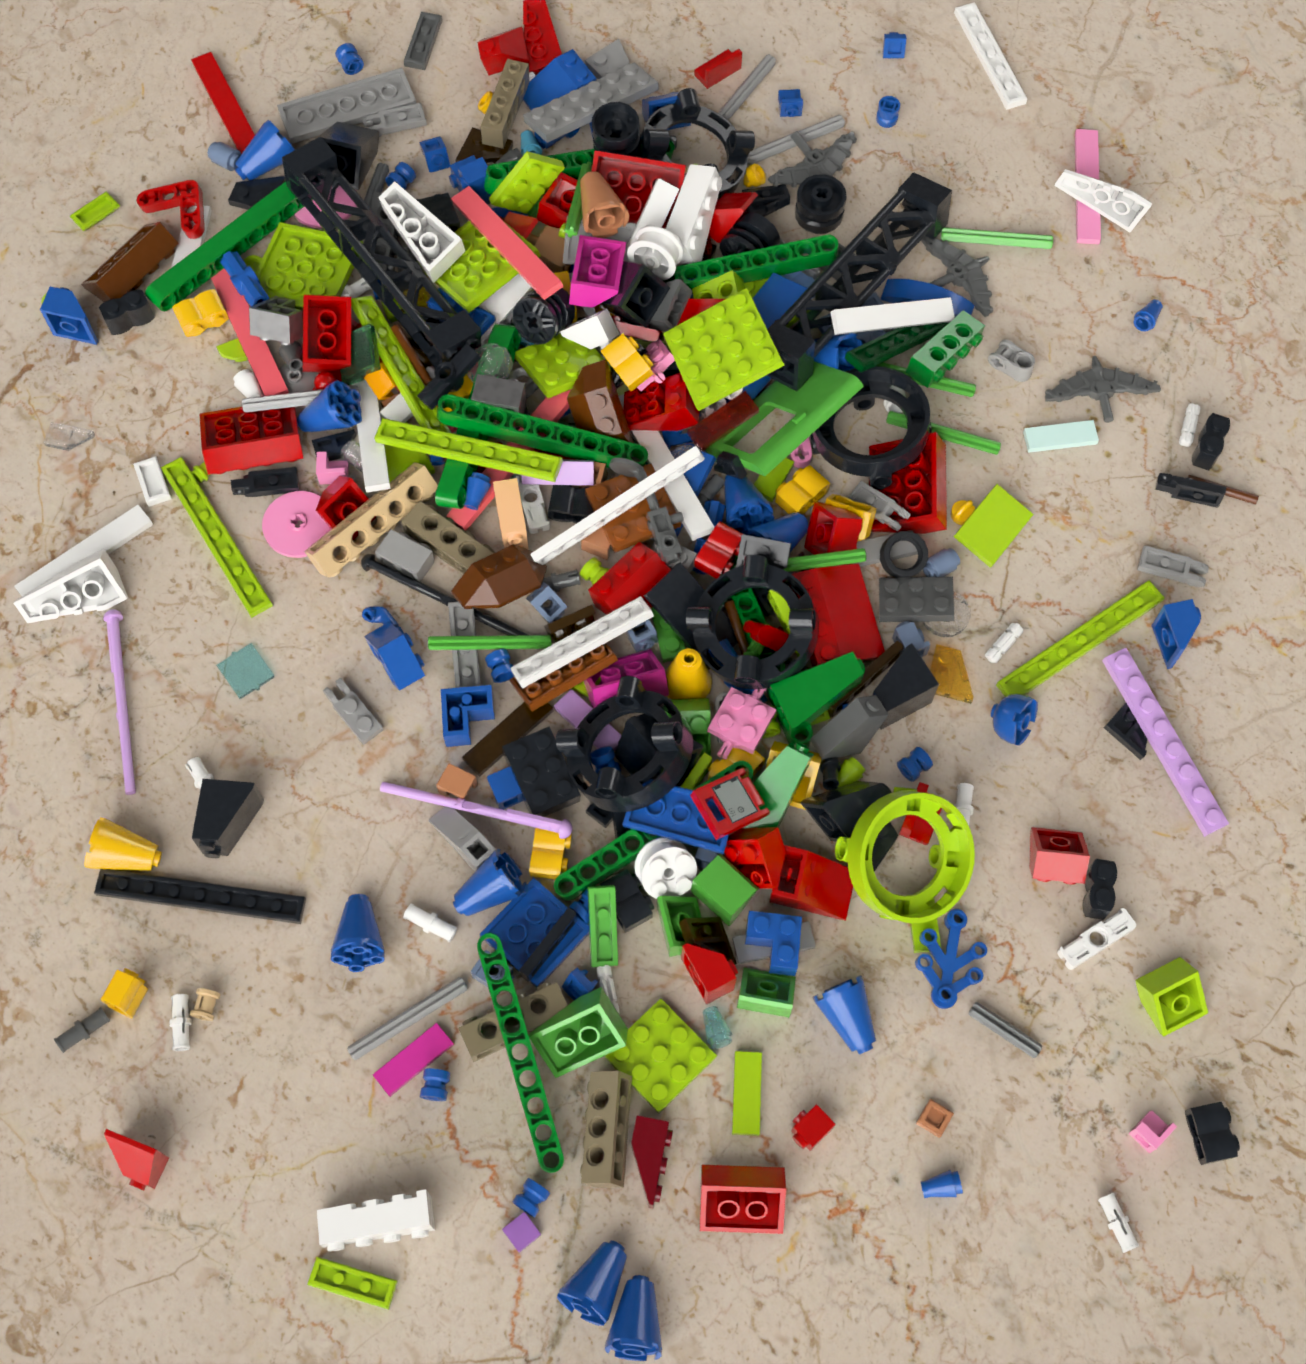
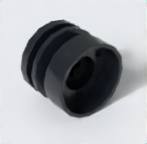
[592,102,640,157]
[720,212,780,266]
[513,288,575,345]

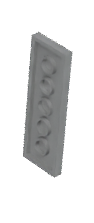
[523,62,659,143]
[277,68,416,144]

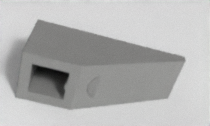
[429,807,496,871]

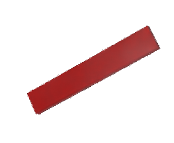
[191,52,255,154]

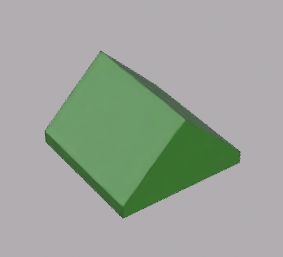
[691,854,759,926]
[657,896,702,957]
[737,967,796,1018]

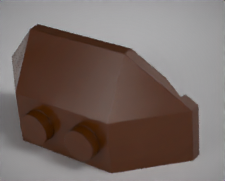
[567,359,634,456]
[451,544,547,609]

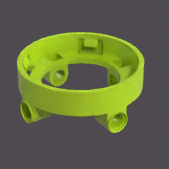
[835,787,975,923]

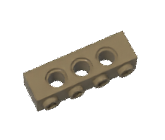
[481,59,530,149]
[401,501,495,575]
[459,982,568,1063]
[580,1071,632,1188]

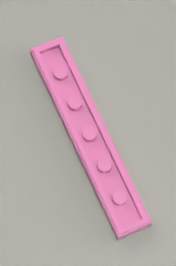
[1075,129,1101,244]

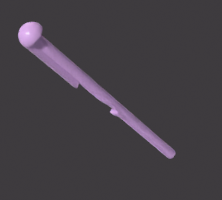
[103,609,136,795]
[380,781,573,839]

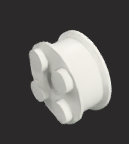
[627,225,684,280]
[634,837,697,899]

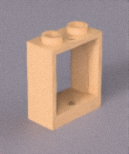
[493,478,529,550]

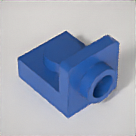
[778,89,803,117]
[419,136,450,173]

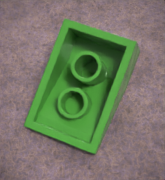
[529,987,628,1078]

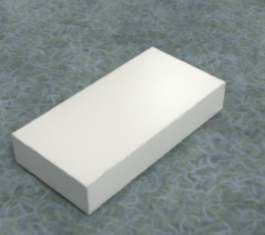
[133,456,172,507]

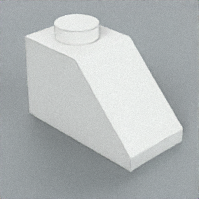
[560,309,619,349]

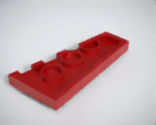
[523,0,562,75]

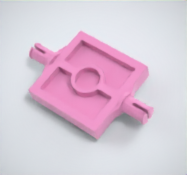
[637,338,675,391]
[707,687,777,759]

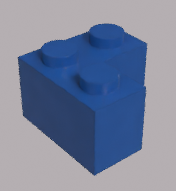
[449,155,491,205]
[364,622,425,691]
[441,685,495,747]
[745,911,802,976]

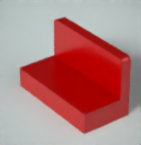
[694,49,742,89]
[899,782,942,845]

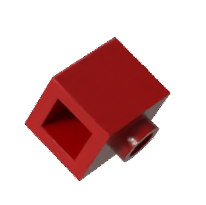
[791,1104,836,1151]

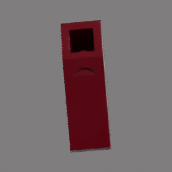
[631,1115,673,1209]

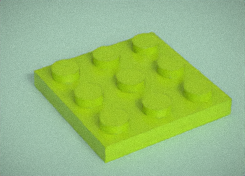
[515,334,611,399]
[604,998,717,1114]

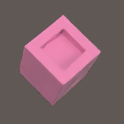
[316,452,349,485]
[1129,1111,1177,1153]

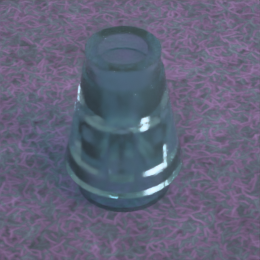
[702,1006,732,1049]

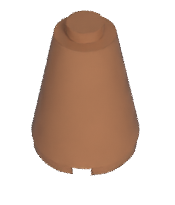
[580,172,629,238]

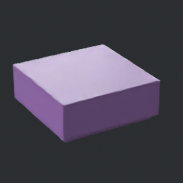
[502,1212,541,1253]

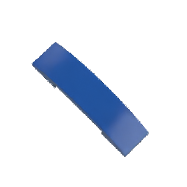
[881,279,974,317]

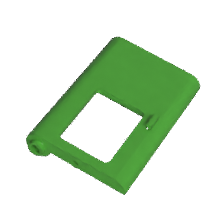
[703,361,864,476]

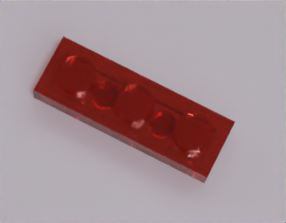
[687,391,759,451]

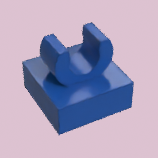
[882,32,907,58]
[561,968,598,1000]

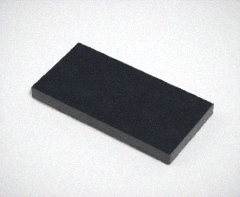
[643,562,737,670]

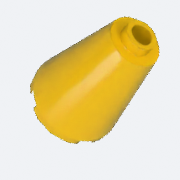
[665,648,712,699]
[84,817,162,871]

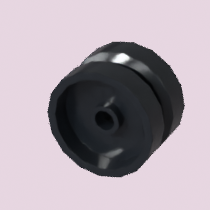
[795,174,847,234]

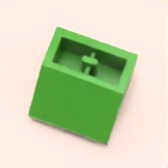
[665,698,711,757]

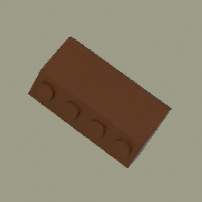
[81,222,179,302]

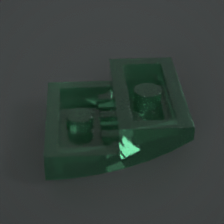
[340,324,381,385]

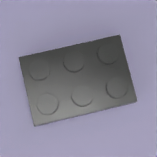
[879,577,954,622]

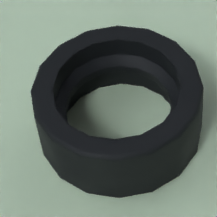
[880,531,928,578]

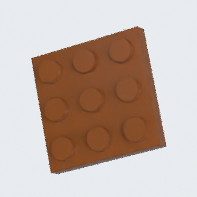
[585,463,682,553]

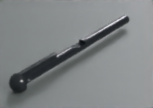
[361,554,528,636]

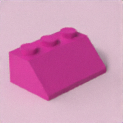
[569,235,626,308]
[584,649,669,709]

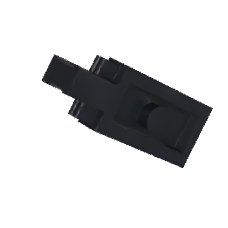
[231,467,299,497]
[1155,473,1226,508]

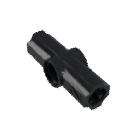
[417,344,481,410]

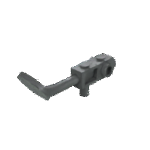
[609,458,684,564]

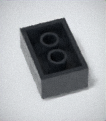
[502,726,581,817]

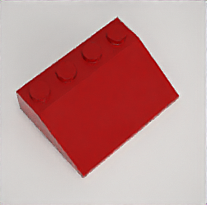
[591,151,687,229]
[199,407,303,475]
[869,432,947,534]
[789,563,885,667]

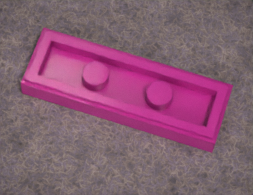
[372,1023,454,1097]

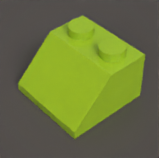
[1135,957,1208,1037]

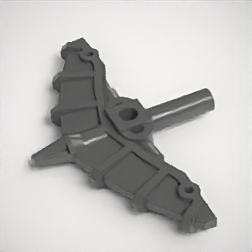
[768,131,857,188]
[921,236,993,317]
[1045,356,1161,423]

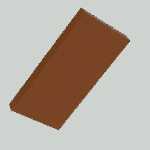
[509,643,618,712]

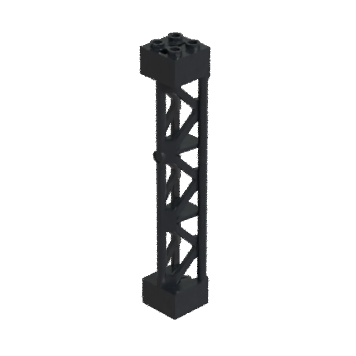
[282,136,481,368]
[766,172,952,391]

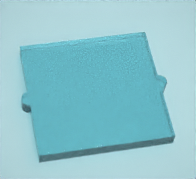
[216,643,275,699]

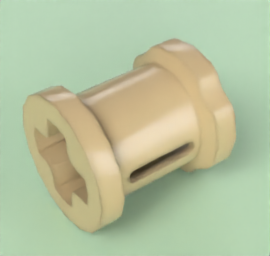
[190,988,221,1021]

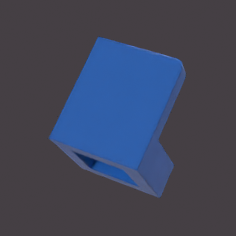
[487,766,523,810]

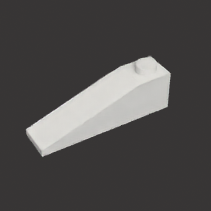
[14,548,128,623]

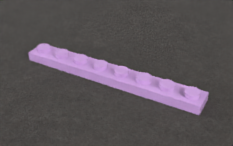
[1102,648,1229,837]

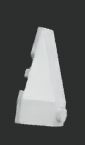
[1054,169,1152,232]

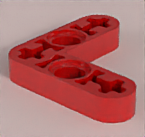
[136,180,205,239]

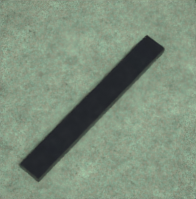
[94,869,306,924]

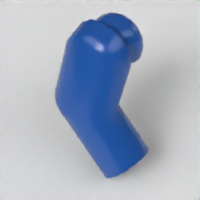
[362,606,399,627]

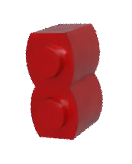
[694,521,742,579]

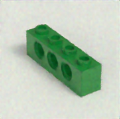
[905,310,985,388]

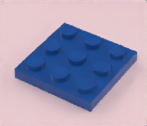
[480,878,589,988]

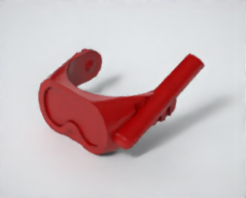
[743,620,789,651]

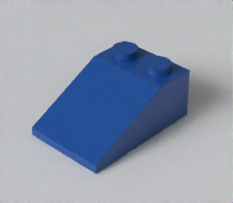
[523,49,596,111]

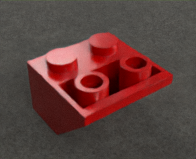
[724,827,786,889]

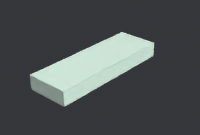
[1023,420,1099,453]

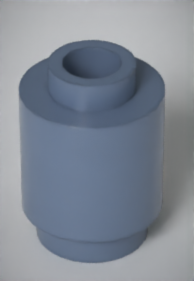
[207,142,241,171]
[923,548,960,577]

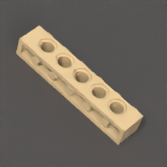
[304,463,438,578]

